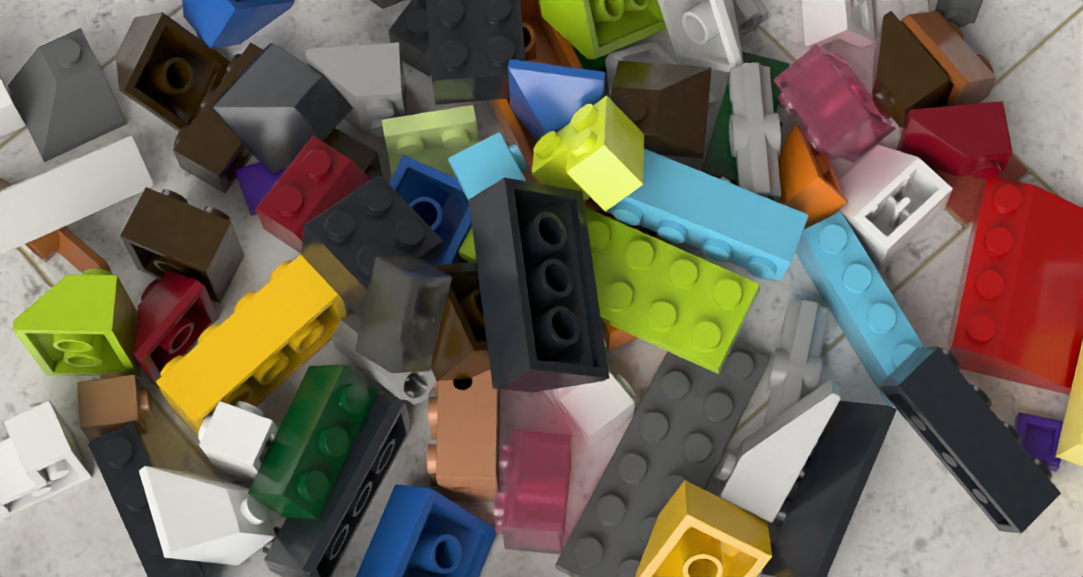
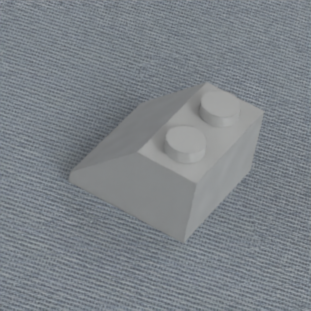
[306,42,407,137]

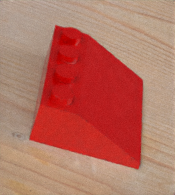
[946,176,1083,395]

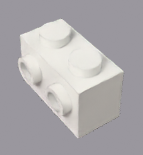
[199,401,278,485]

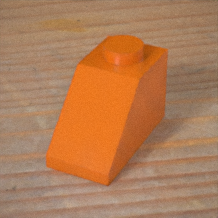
[778,125,848,229]

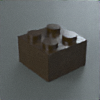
[120,187,245,303]

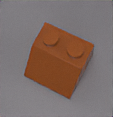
[901,11,996,107]

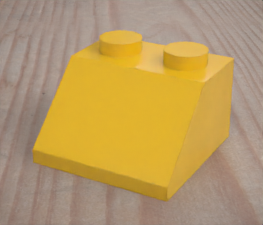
[635,480,772,577]

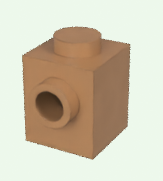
[77,371,153,441]

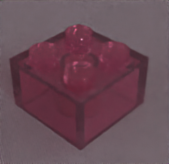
[774,44,896,163]
[494,429,572,554]

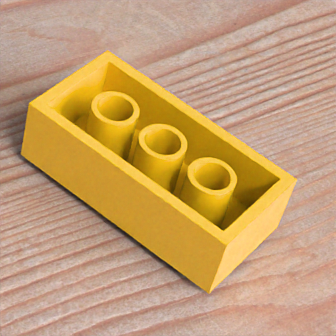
[156,254,348,438]

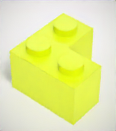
[532,96,644,211]

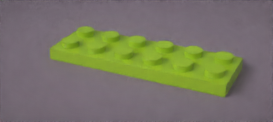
[458,207,760,374]

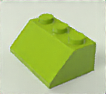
[539,0,667,60]
[13,269,140,377]

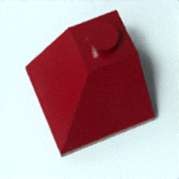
[897,101,1013,179]
[134,270,219,389]

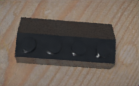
[469,177,610,393]
[263,393,412,577]
[760,401,897,577]

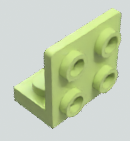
[382,105,479,178]

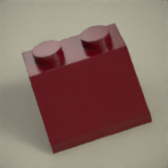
[256,136,371,254]

